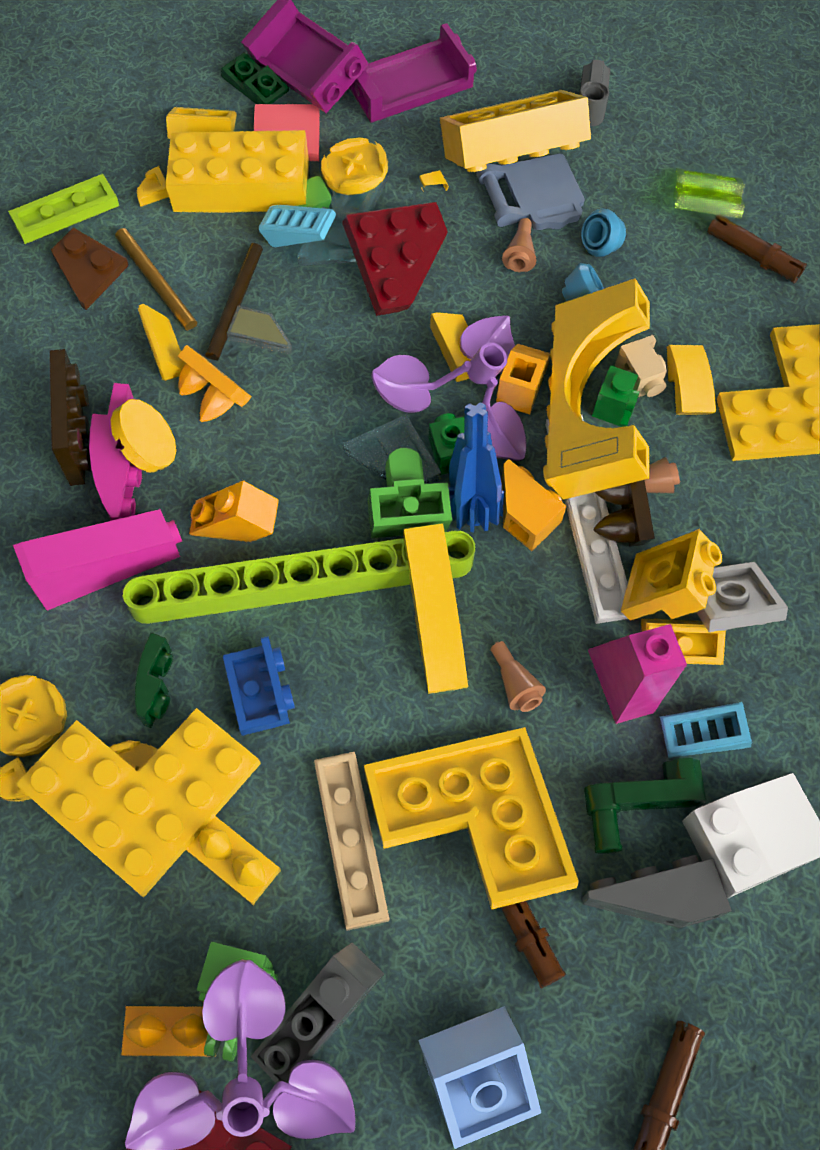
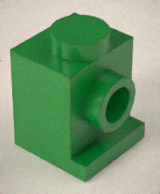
[592,365,640,427]
[428,413,464,475]

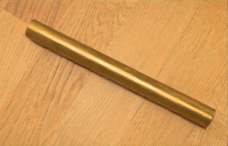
[115,228,197,331]

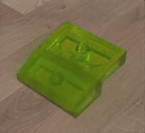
[673,168,745,219]

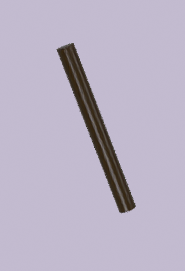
[205,243,263,361]

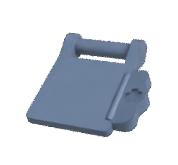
[476,154,585,230]

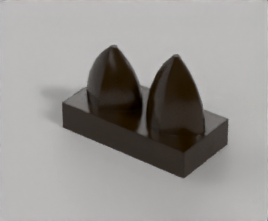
[593,480,655,547]

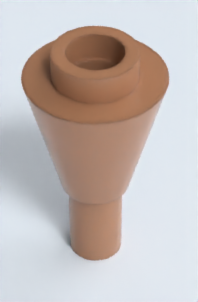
[502,218,536,272]
[645,457,680,493]
[490,641,546,712]

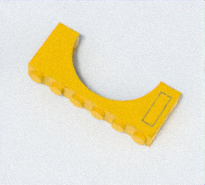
[543,278,650,500]

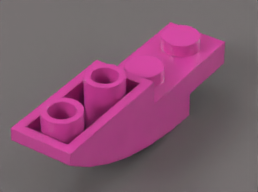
[89,383,142,521]

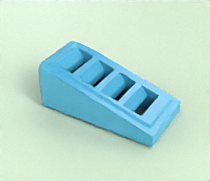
[259,205,336,247]
[660,702,752,758]

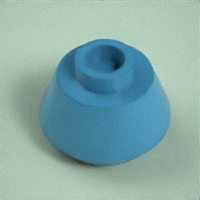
[581,208,626,257]
[562,263,604,302]

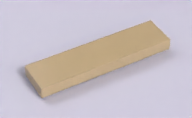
[314,752,389,931]

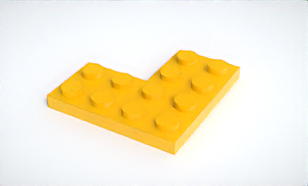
[717,324,820,461]
[15,708,261,898]
[364,727,579,910]

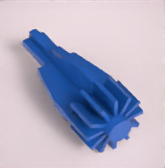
[448,402,504,533]

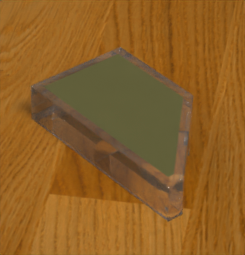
[227,305,292,355]

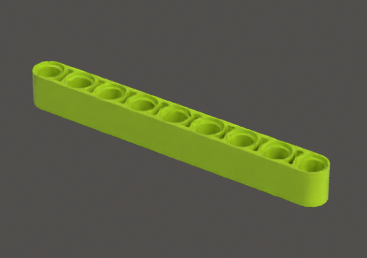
[122,531,475,624]

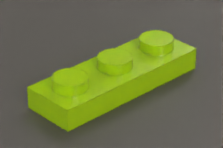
[8,174,119,244]

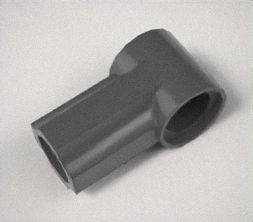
[579,60,610,127]

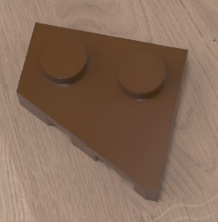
[51,227,129,310]

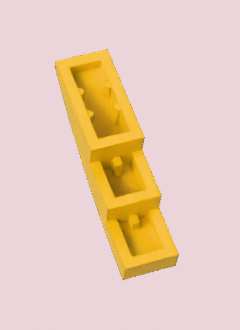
[403,524,468,694]

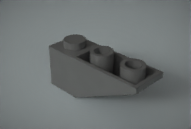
[581,855,732,928]
[251,942,384,1083]

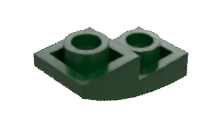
[221,52,289,104]
[135,632,173,728]

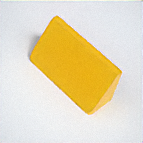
[166,107,237,139]
[138,304,185,381]
[430,313,471,383]
[641,619,726,665]

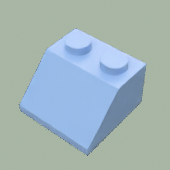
[418,1006,541,1149]

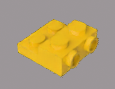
[621,529,722,621]

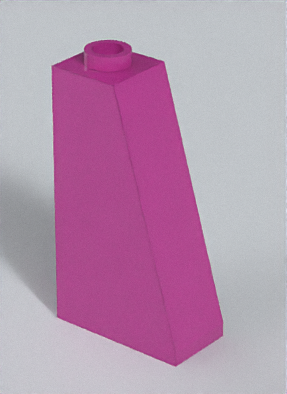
[13,509,182,610]
[588,624,687,724]

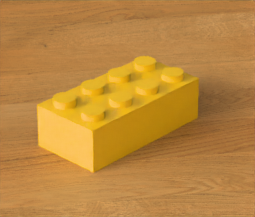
[440,90,591,172]
[165,130,309,213]

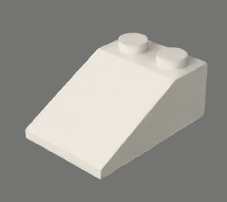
[682,773,820,899]

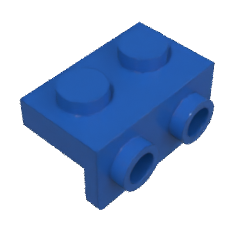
[223,636,295,736]

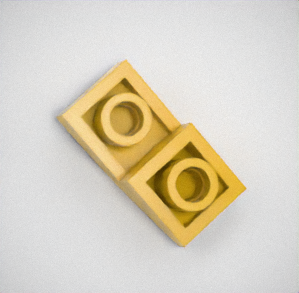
[667,345,716,415]

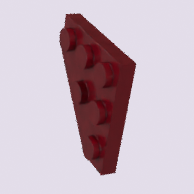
[342,202,448,316]

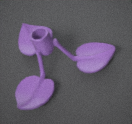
[371,316,526,461]
[125,959,355,1150]

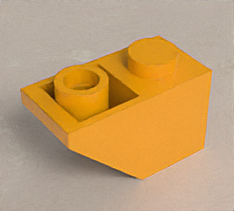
[496,344,550,415]
[501,459,566,551]
[189,481,279,542]

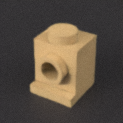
[615,335,667,397]

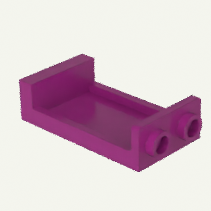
[241,0,369,114]
[349,23,477,123]

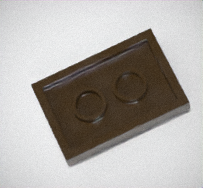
[50,349,91,486]

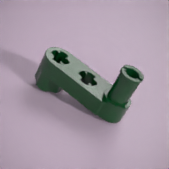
[584,758,706,854]

